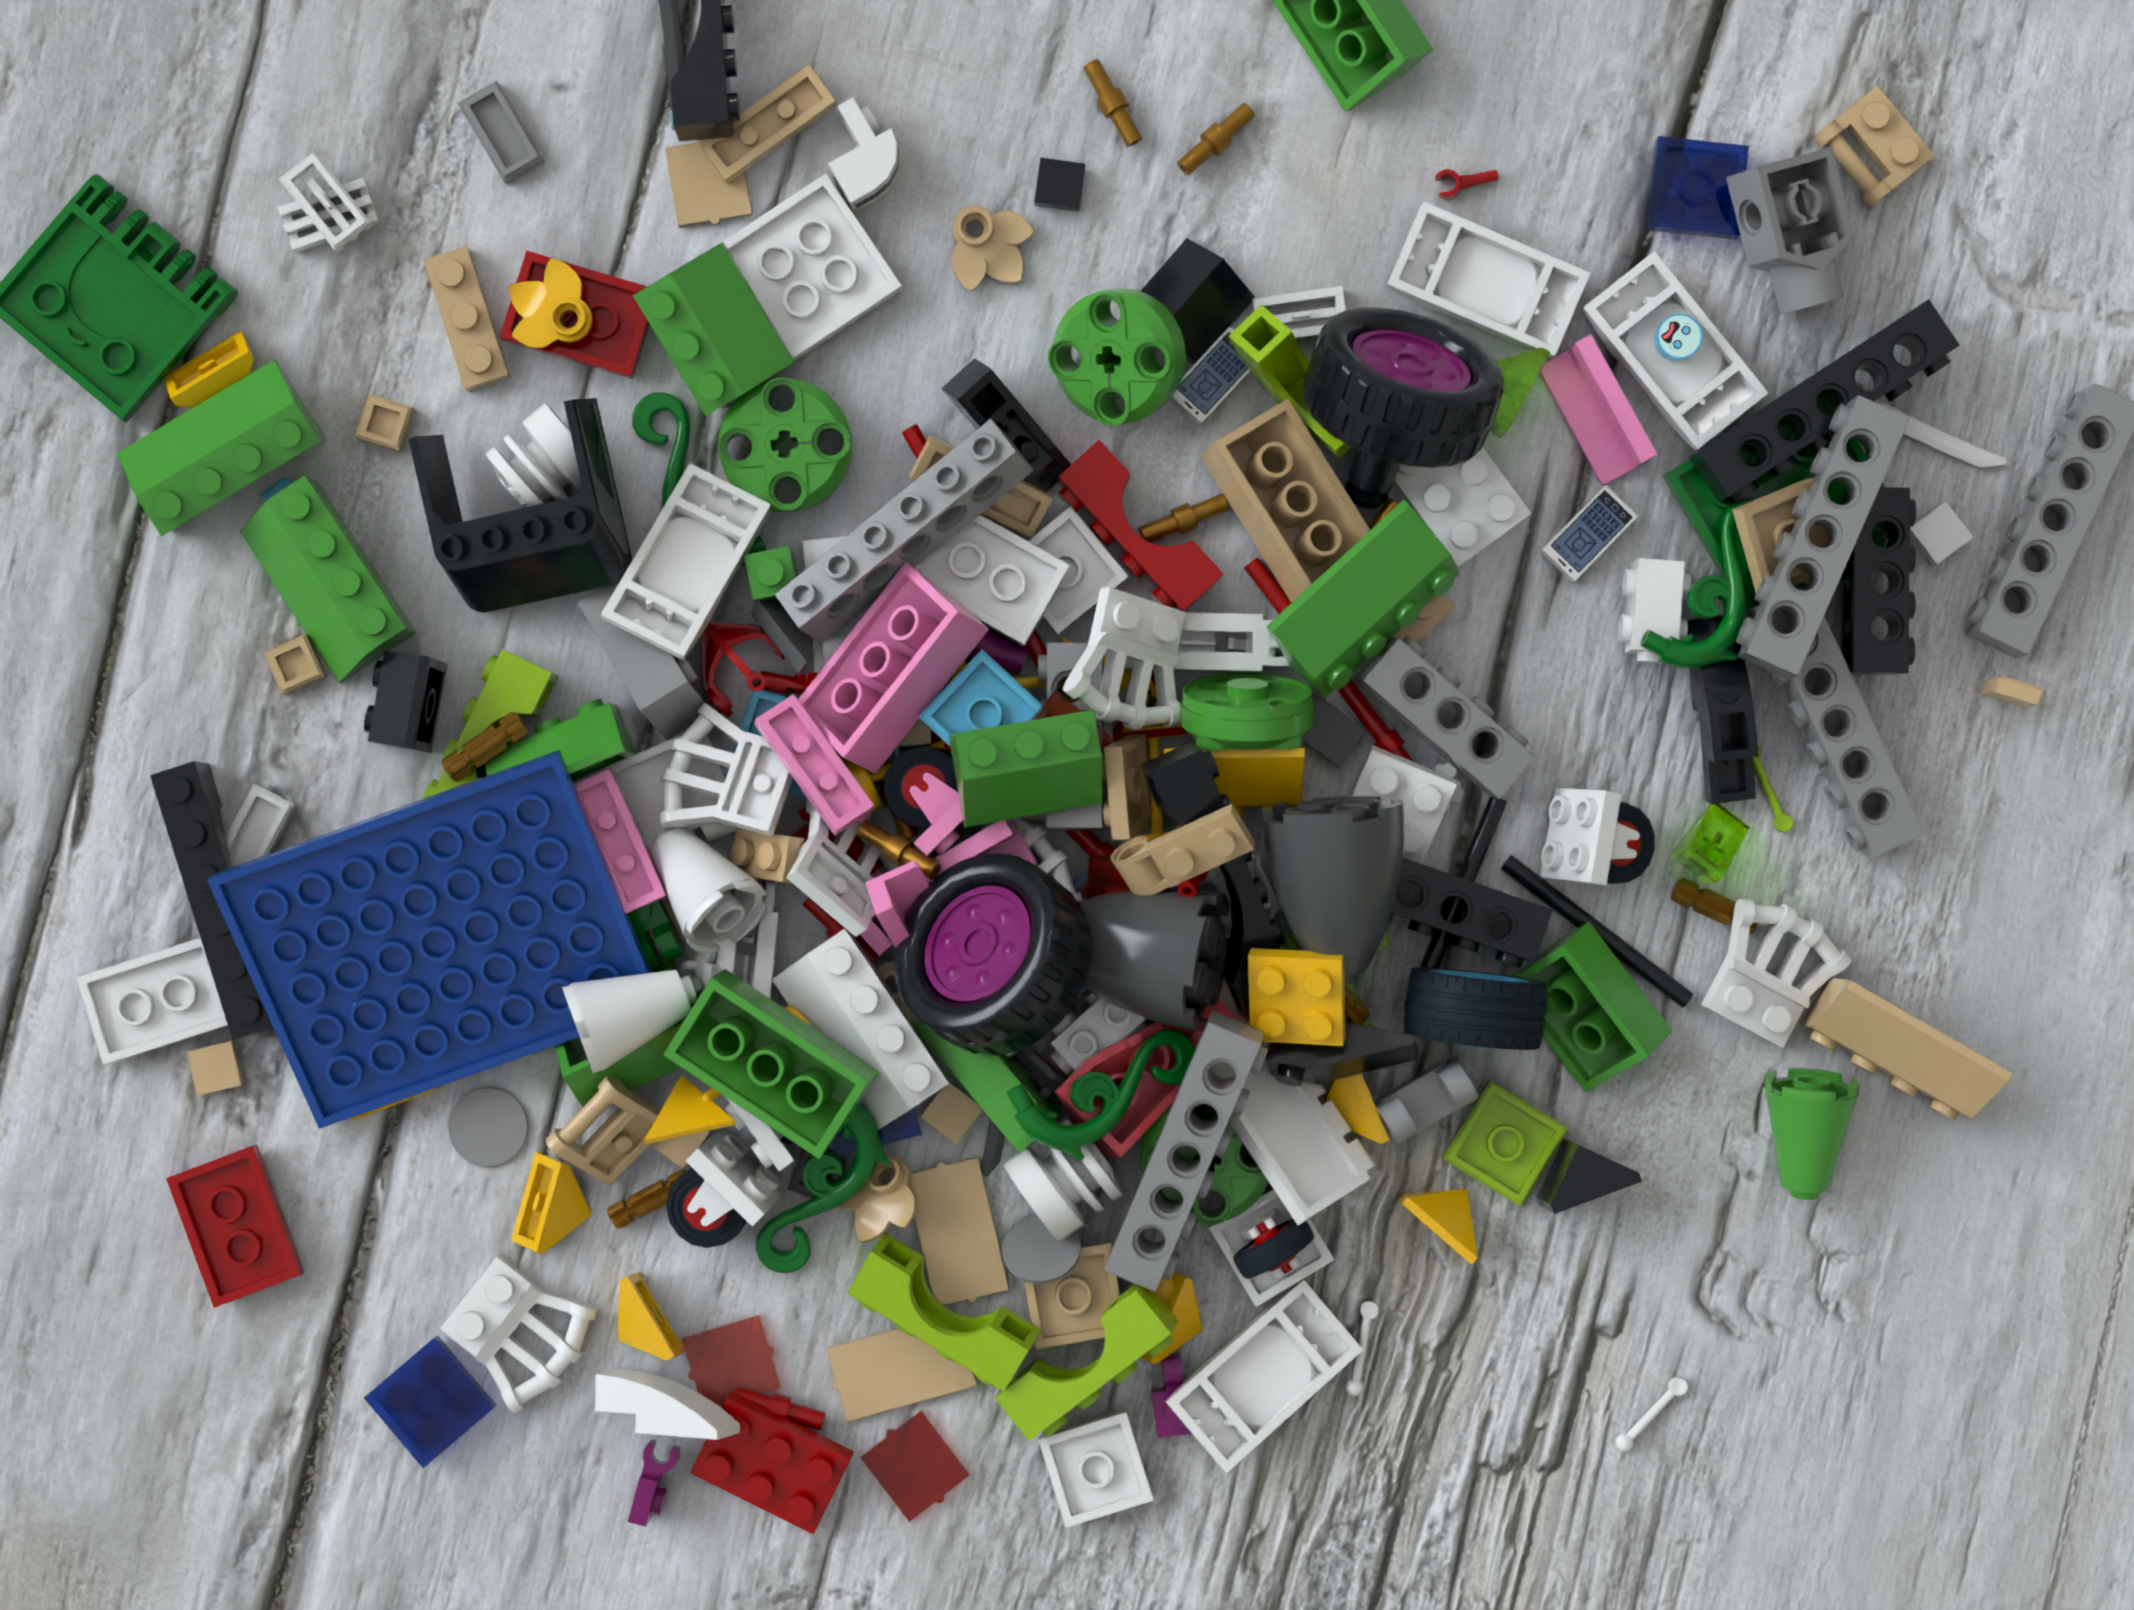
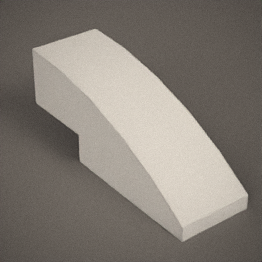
[595,1368,740,1440]

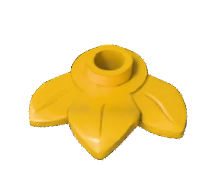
[508,258,593,348]

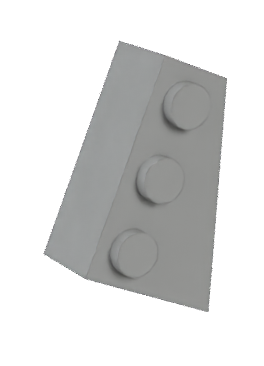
[577,584,709,740]

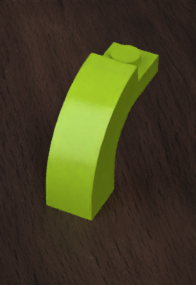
[1228,304,1351,458]

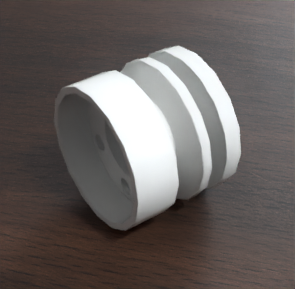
[485,402,581,508]
[1003,1117,1124,1243]

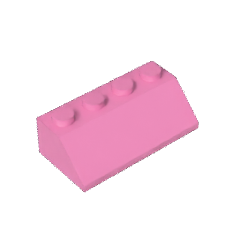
[798,562,989,774]

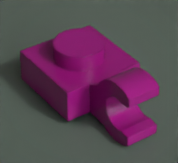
[1151,1353,1192,1438]
[628,1439,680,1527]

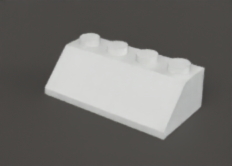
[772,928,951,1130]

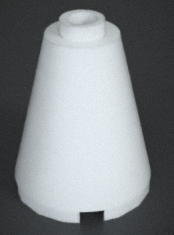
[650,828,767,953]
[562,969,697,1073]

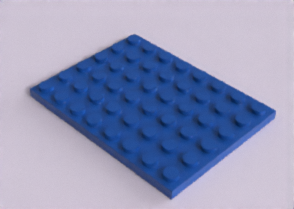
[207,750,652,1129]

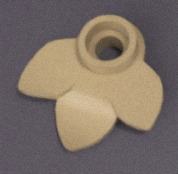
[951,206,1034,291]
[837,1155,916,1243]

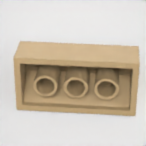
[1200,399,1370,603]
[1801,978,2013,1121]

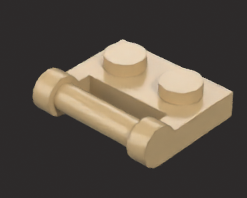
[1813,86,1935,208]
[546,1075,661,1186]

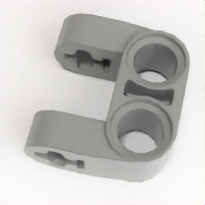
[1374,1059,1479,1145]

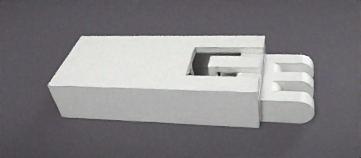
[1124,612,1291,673]
[716,878,781,1000]

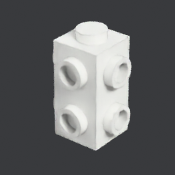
[1618,558,1691,664]
[1049,993,1147,1076]

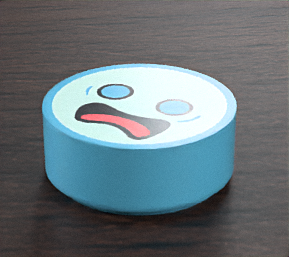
[1654,313,1703,362]

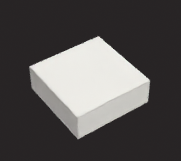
[1910,501,1973,566]

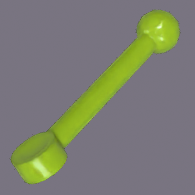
[1753,746,1793,832]

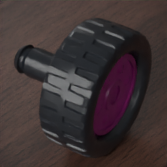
[1303,307,1504,509]
[894,853,1092,1056]

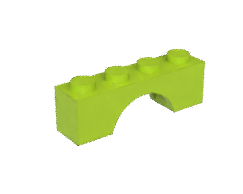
[423,649,559,799]
[847,1232,1042,1392]
[995,1284,1178,1441]

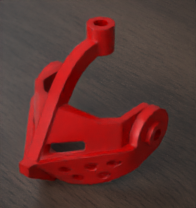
[701,621,786,717]

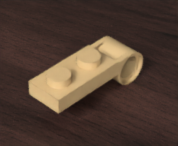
[1111,804,1255,895]

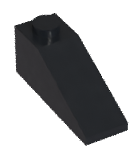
[941,358,1071,492]
[1265,1022,1419,1086]

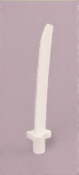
[1856,381,2006,468]

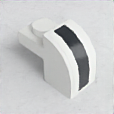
[828,97,900,213]

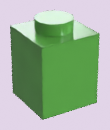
[744,546,798,604]

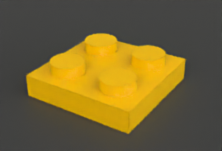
[1248,948,1346,1046]

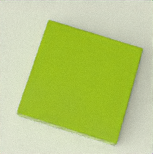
[1441,1080,1569,1206]

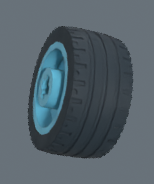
[1404,967,1547,1050]

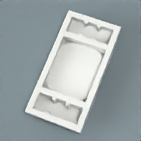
[1386,201,1591,358]
[1582,251,1768,451]
[601,463,771,660]
[1165,1279,1363,1473]

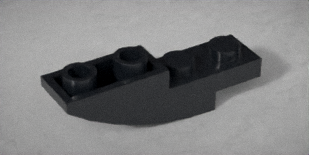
[1687,615,1759,804]

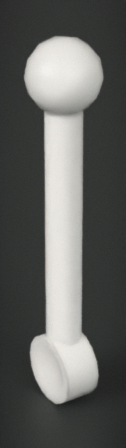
[1346,1301,1379,1396]
[1615,1377,1688,1452]

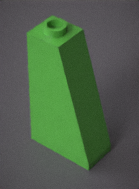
[912,1020,1062,1153]

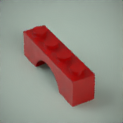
[1058,440,1224,612]

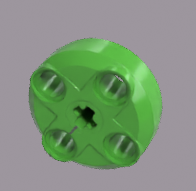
[1048,288,1186,427]
[718,377,852,512]
[1180,673,1314,750]
[1140,1103,1269,1225]

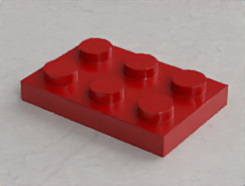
[500,250,650,379]
[166,1144,304,1308]
[690,1390,854,1535]

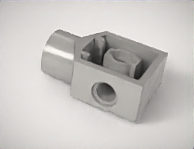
[1726,146,1854,314]

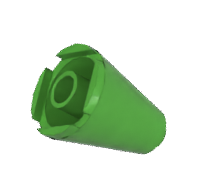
[1764,1068,1859,1200]

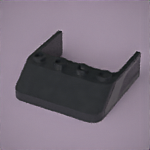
[408,398,632,613]

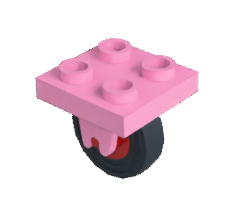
[883,746,963,856]

